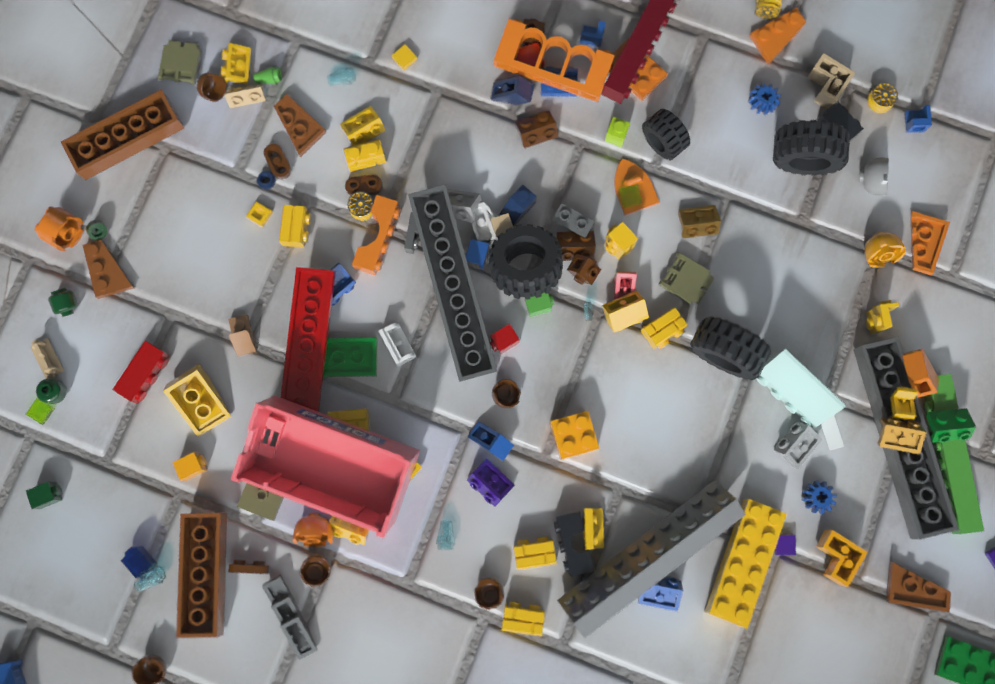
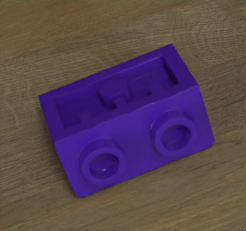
[467,458,515,507]

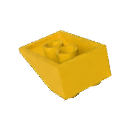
[163,364,231,437]

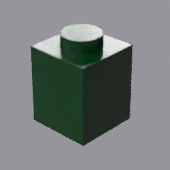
[26,481,63,509]

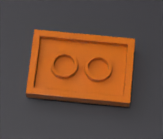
[609,38,668,101]

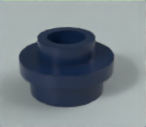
[257,171,276,190]

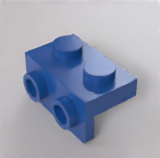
[330,262,356,306]

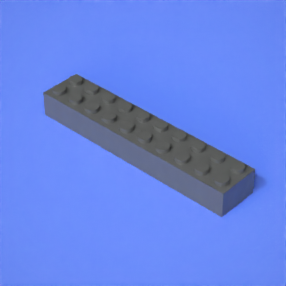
[408,184,497,382]
[853,337,959,540]
[557,480,745,638]

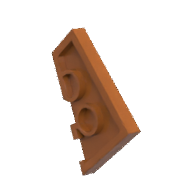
[274,94,327,158]
[83,240,135,299]
[886,562,951,612]

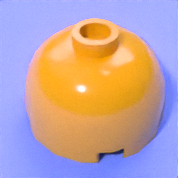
[864,232,906,268]

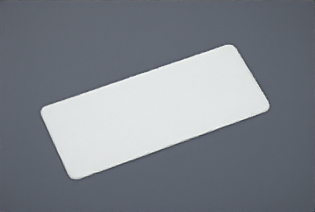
[821,415,844,450]

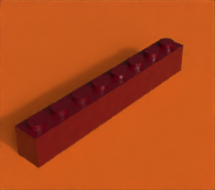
[601,0,680,104]

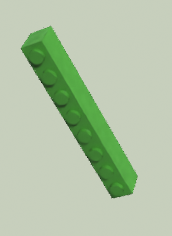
[924,374,984,534]

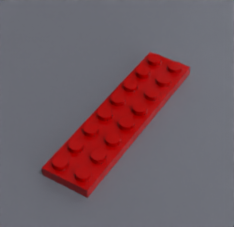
[280,267,336,412]

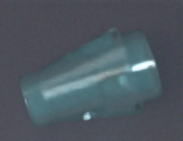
[327,66,356,86]
[436,520,455,550]
[134,565,166,592]

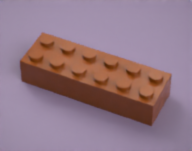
[61,90,185,180]
[176,513,227,638]

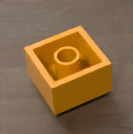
[549,411,599,461]

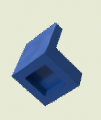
[579,21,606,47]
[904,105,932,133]
[466,239,489,269]

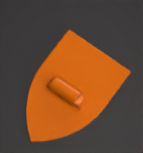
[614,159,660,215]

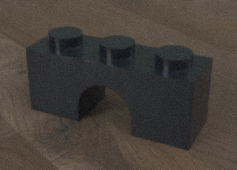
[553,512,594,577]

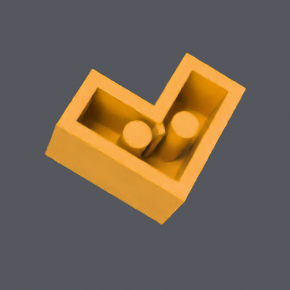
[815,530,868,587]

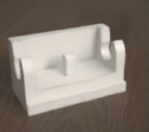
[379,323,416,367]

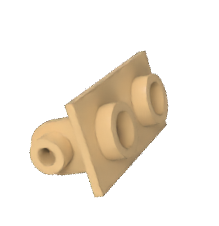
[224,83,266,108]
[30,338,64,378]

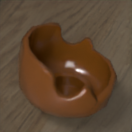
[196,72,227,102]
[492,379,521,408]
[300,556,331,587]
[474,578,504,610]
[132,655,167,684]

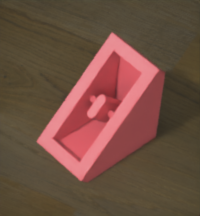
[614,272,637,300]

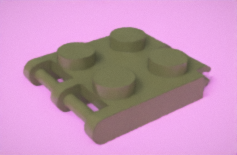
[158,40,202,85]
[658,253,715,304]

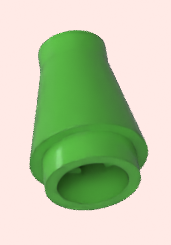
[253,66,282,84]

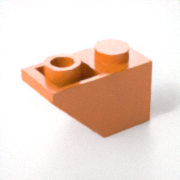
[902,348,939,397]

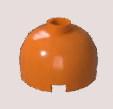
[292,513,333,547]

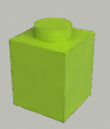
[605,117,631,147]

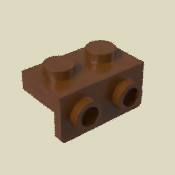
[515,110,558,148]
[556,231,596,261]

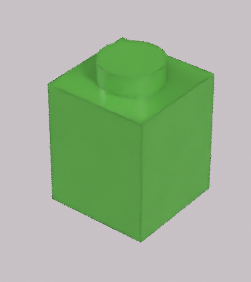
[524,293,554,317]

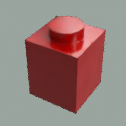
[489,324,520,355]

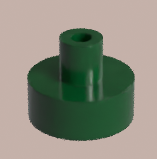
[86,220,107,240]

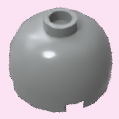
[860,157,889,195]

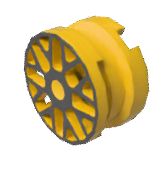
[754,0,782,19]
[867,83,898,113]
[347,192,374,221]

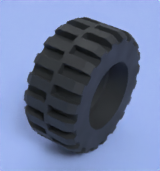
[773,120,850,176]
[489,224,563,300]
[690,317,771,380]

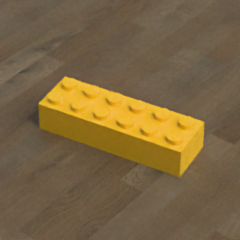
[704,499,787,629]

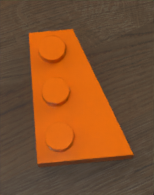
[749,8,806,65]

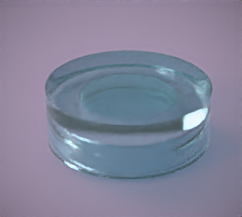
[584,302,593,321]

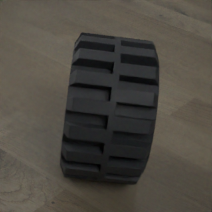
[642,109,691,160]

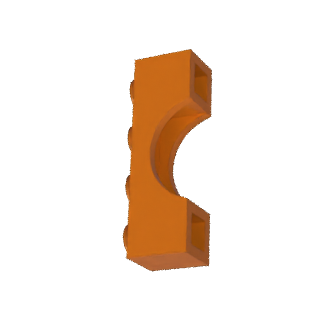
[352,195,401,276]

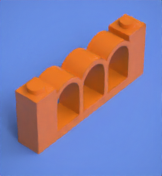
[493,19,615,102]

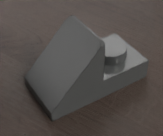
[404,212,419,254]

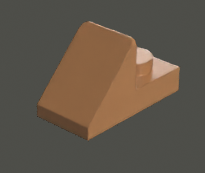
[228,314,257,357]

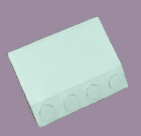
[757,349,846,428]

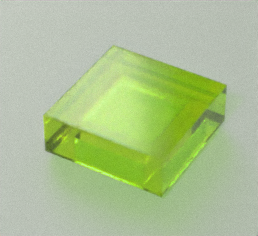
[619,184,642,208]
[26,398,55,425]

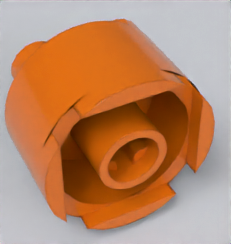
[35,206,84,251]

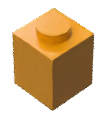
[172,452,207,481]

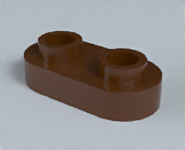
[263,144,292,180]
[345,175,383,196]
[228,560,269,574]

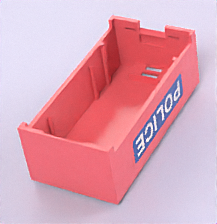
[231,395,421,538]

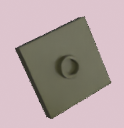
[237,483,284,521]

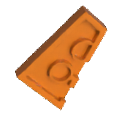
[910,211,950,276]

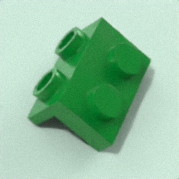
[926,408,976,443]

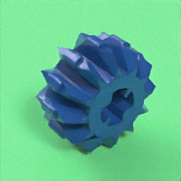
[748,82,781,116]
[801,480,837,514]

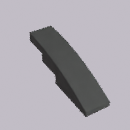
[262,575,317,660]

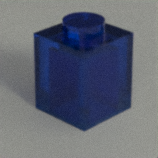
[120,546,158,578]

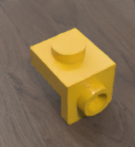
[890,387,918,420]

